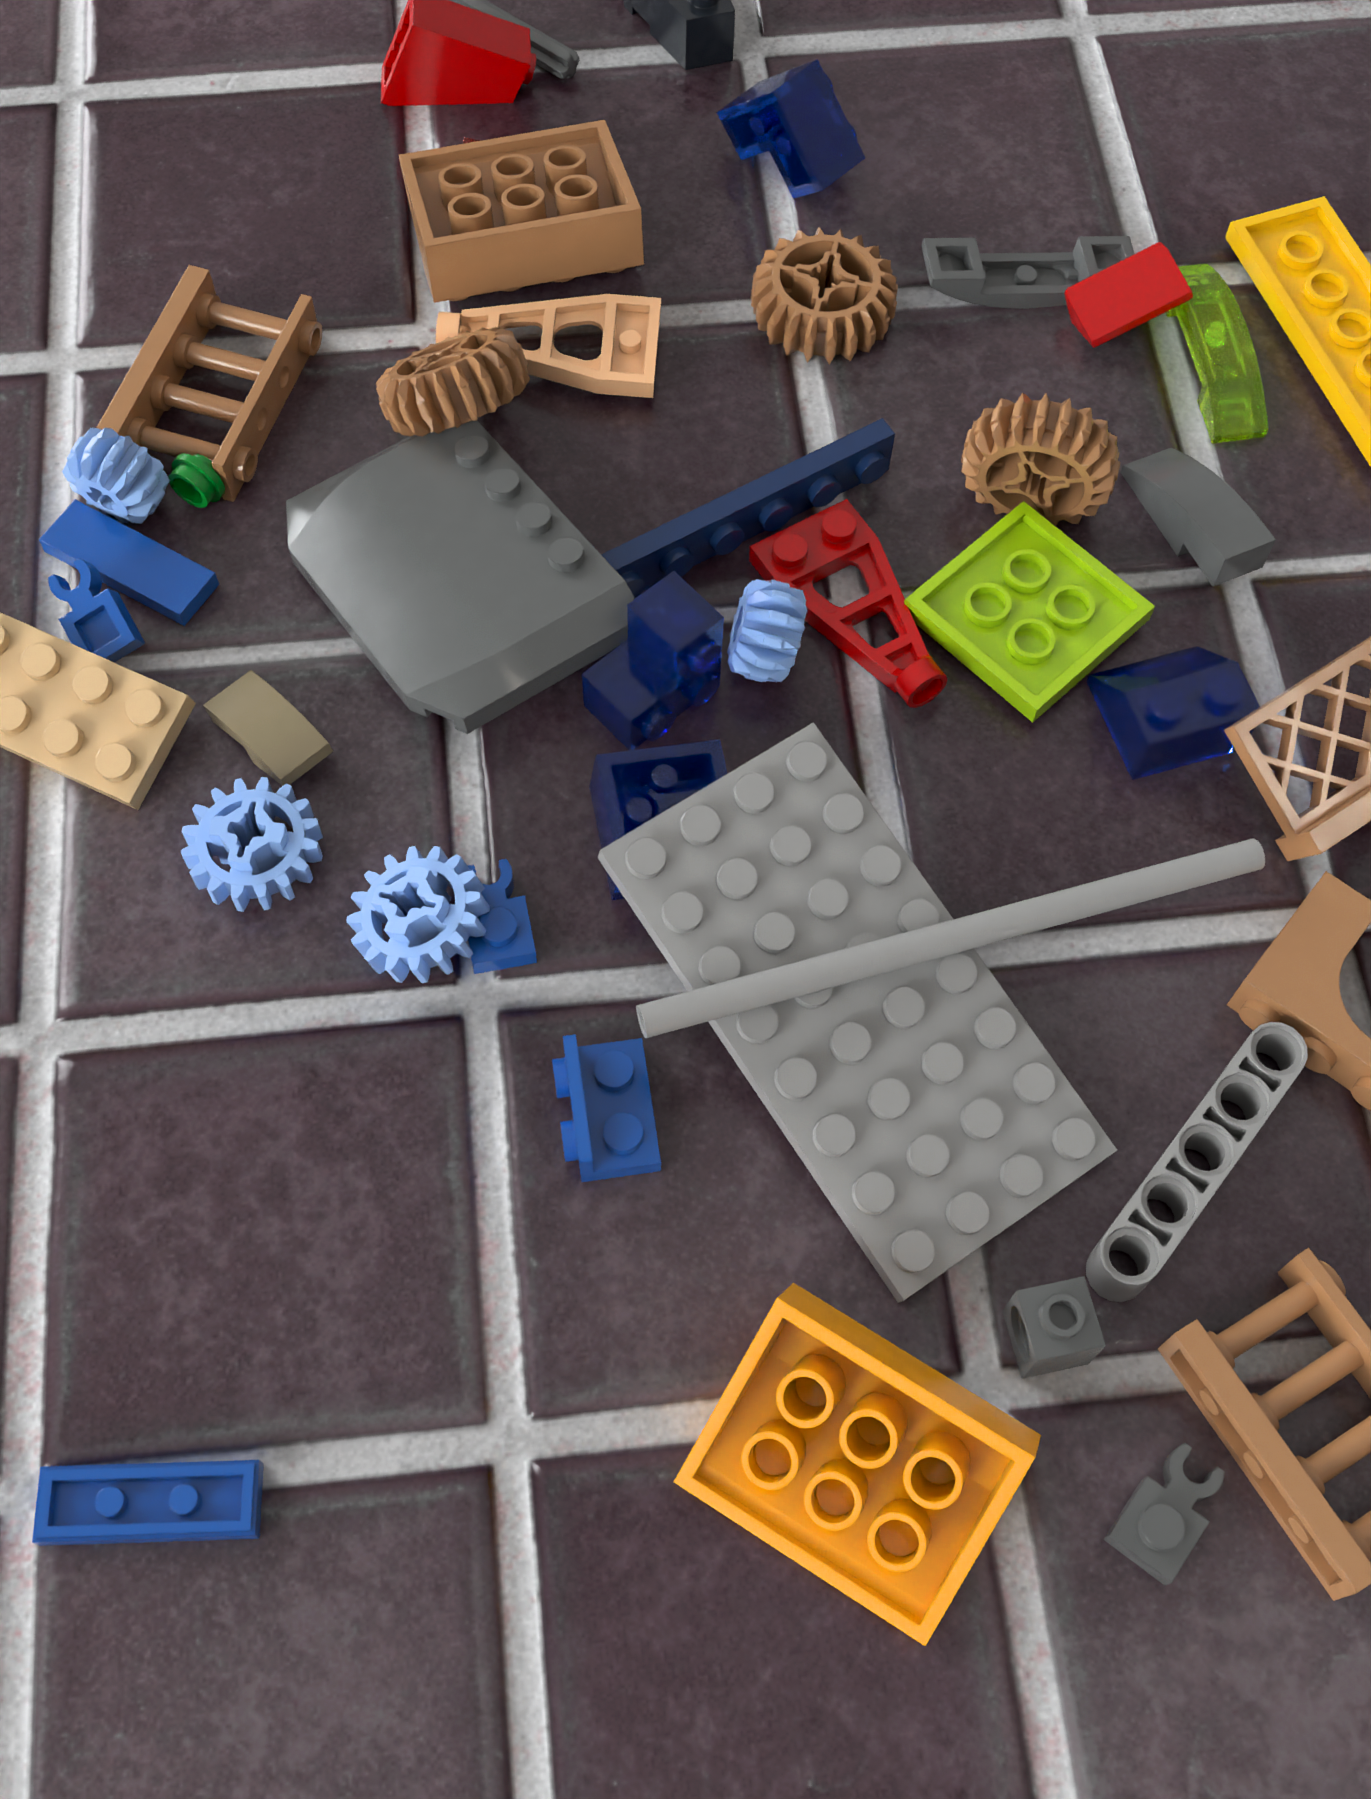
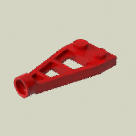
[749,499,948,708]

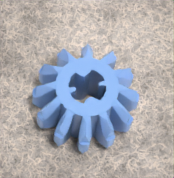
[62,428,170,524]
[727,579,807,682]

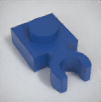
[48,558,145,663]
[467,859,537,974]

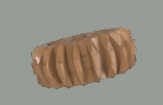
[751,227,898,365]
[376,327,530,437]
[961,393,1120,526]

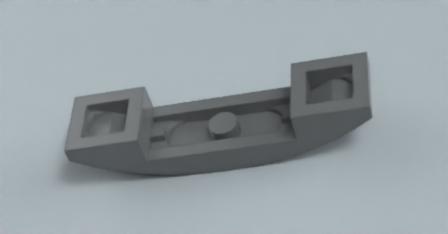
[921,236,1135,309]

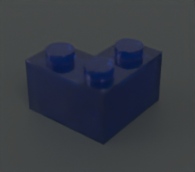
[716,59,866,199]
[582,571,724,752]
[589,739,728,901]

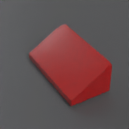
[1064,242,1193,348]

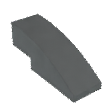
[1120,448,1276,587]

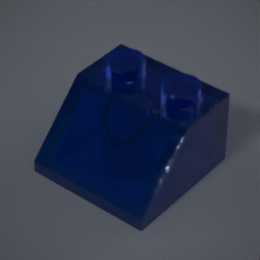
[1086,646,1260,780]

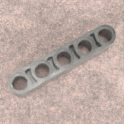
[1086,1022,1308,1302]

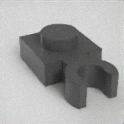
[1103,1443,1225,1586]

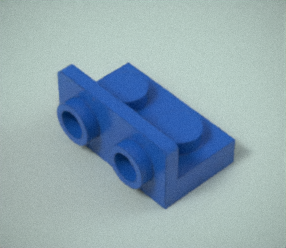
[552,1034,661,1182]

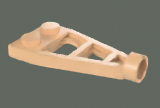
[436,294,661,398]

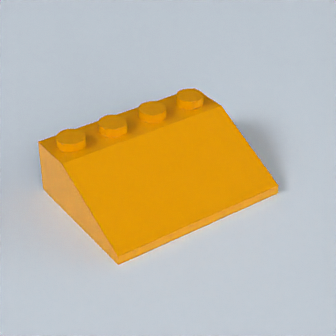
[674,1283,1041,1646]

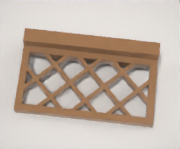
[1224,636,1371,861]

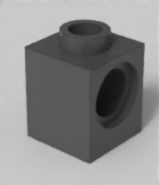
[1002,1276,1106,1379]

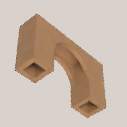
[1227,871,1371,1111]

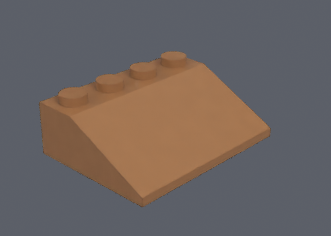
[398,120,644,303]

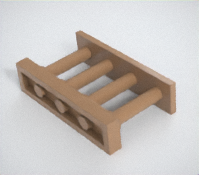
[96,265,323,502]
[1158,1248,1371,1601]

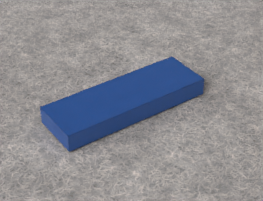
[39,499,219,626]
[32,1460,264,1546]

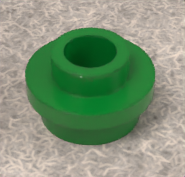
[168,453,225,508]

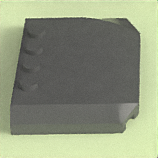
[286,421,646,734]

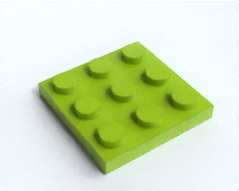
[904,501,1155,723]

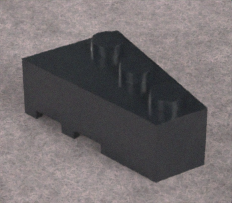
[624,0,735,70]

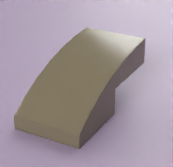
[203,670,333,786]

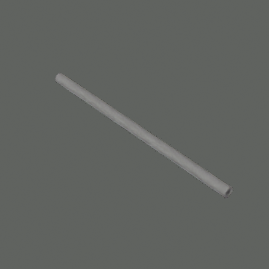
[636,838,1265,1038]

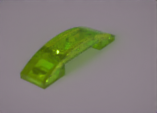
[1165,263,1268,444]

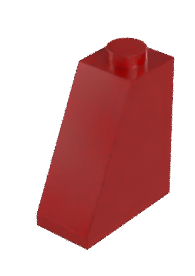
[381,0,536,106]

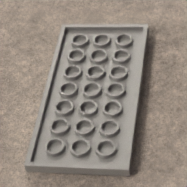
[598,722,1117,1303]

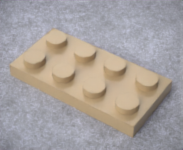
[0,612,196,810]

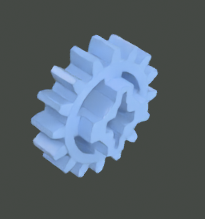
[181,777,323,912]
[347,846,490,983]

